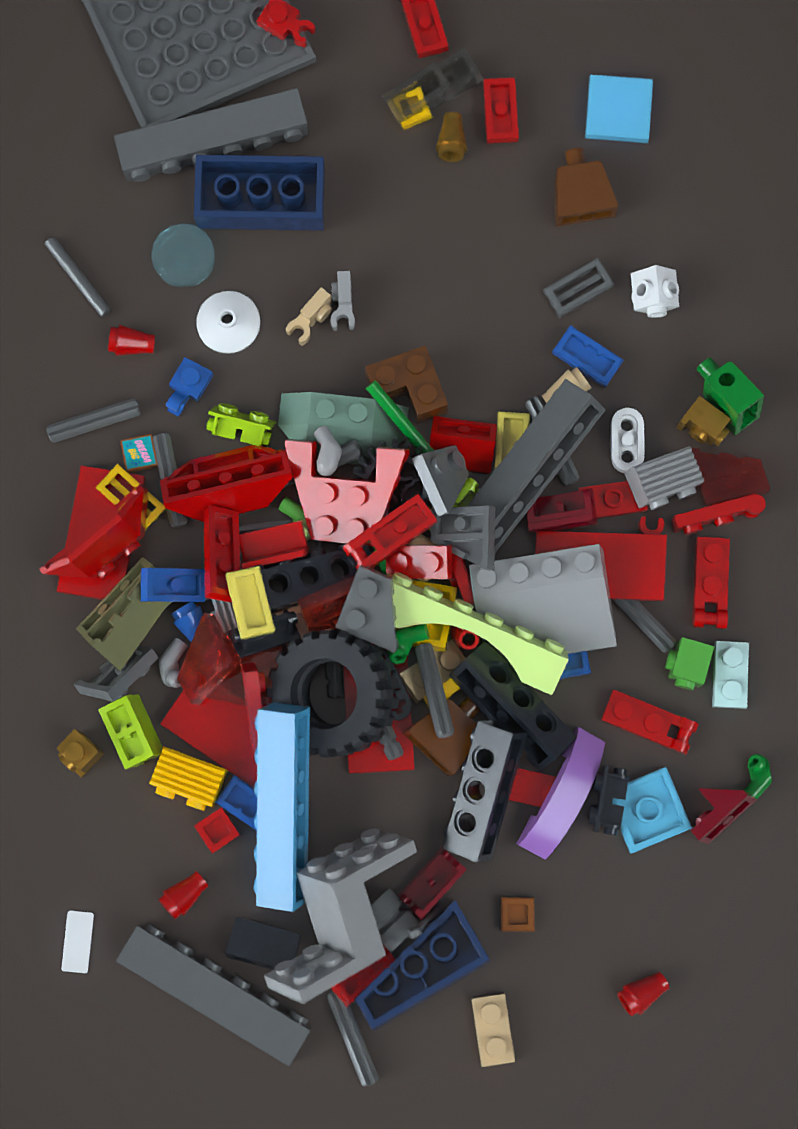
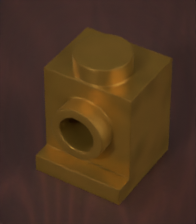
[676,396,731,446]
[56,729,105,777]

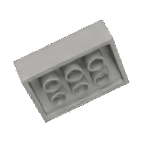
[469,544,618,663]

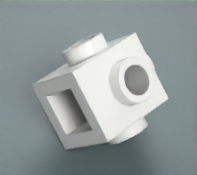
[631,265,679,318]

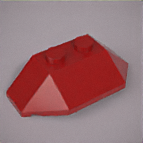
[160,445,293,522]
[39,484,149,579]

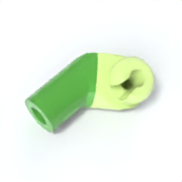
[278,496,310,540]

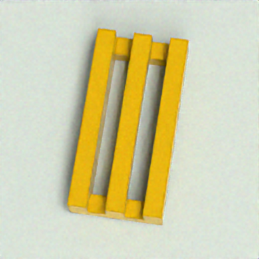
[96,464,166,531]

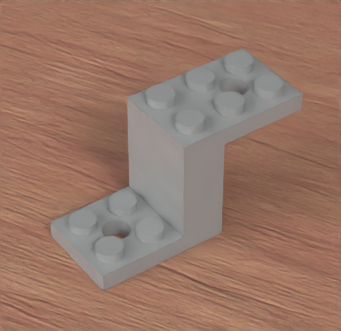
[264,828,417,1004]

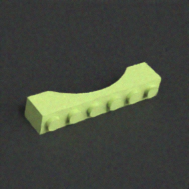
[386,572,569,695]

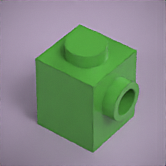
[665,637,714,690]

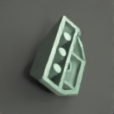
[278,392,409,466]

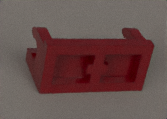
[527,488,598,534]
[397,847,467,919]

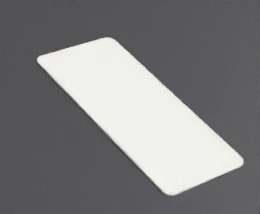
[61,911,94,973]

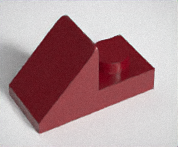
[691,788,757,845]

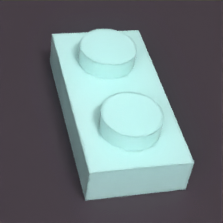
[712,641,749,709]

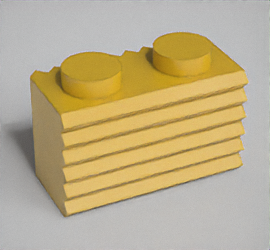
[149,747,228,811]

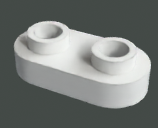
[610,408,645,473]

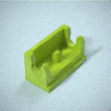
[98,694,163,769]

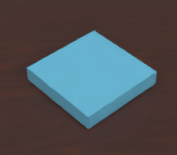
[585,75,653,143]
[612,767,692,853]

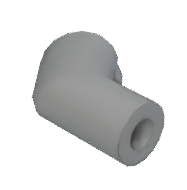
[314,426,342,477]
[158,638,188,688]

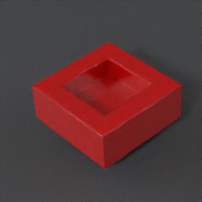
[194,807,241,854]

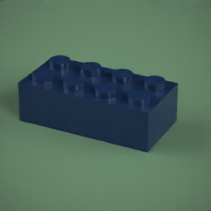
[194,155,325,230]

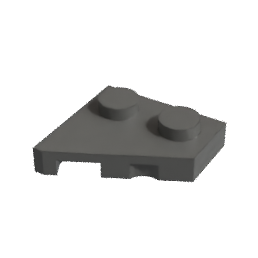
[412,445,469,517]
[431,505,495,571]
[336,564,399,653]
[73,646,158,702]

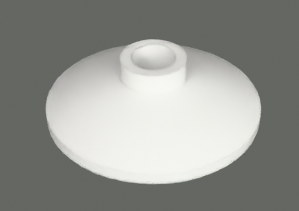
[197,291,260,354]

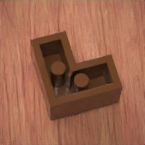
[365,345,448,424]

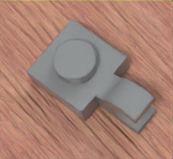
[331,271,355,331]

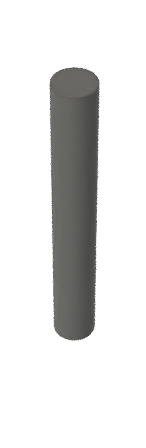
[45,237,111,318]

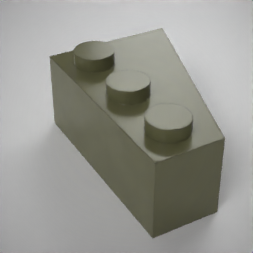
[76,557,172,671]

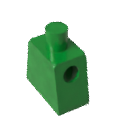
[697,357,764,436]

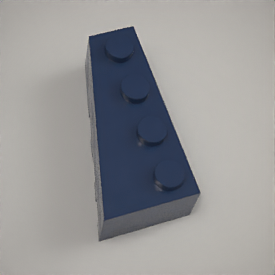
[355,900,490,1031]

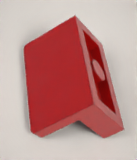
[429,416,497,473]
[239,519,309,570]

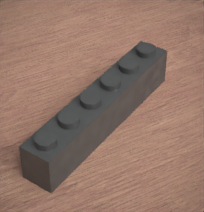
[114,88,309,182]
[467,379,606,553]
[116,923,312,1066]

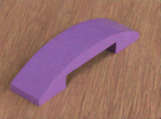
[517,727,605,860]

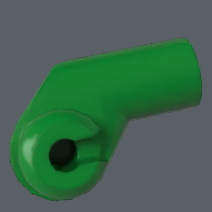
[387,624,430,664]
[744,754,772,805]

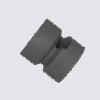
[371,888,421,952]

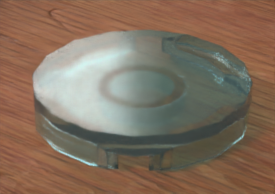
[151,223,215,287]

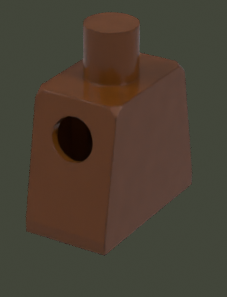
[555,148,618,227]
[402,696,481,776]

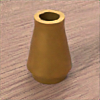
[436,112,467,162]

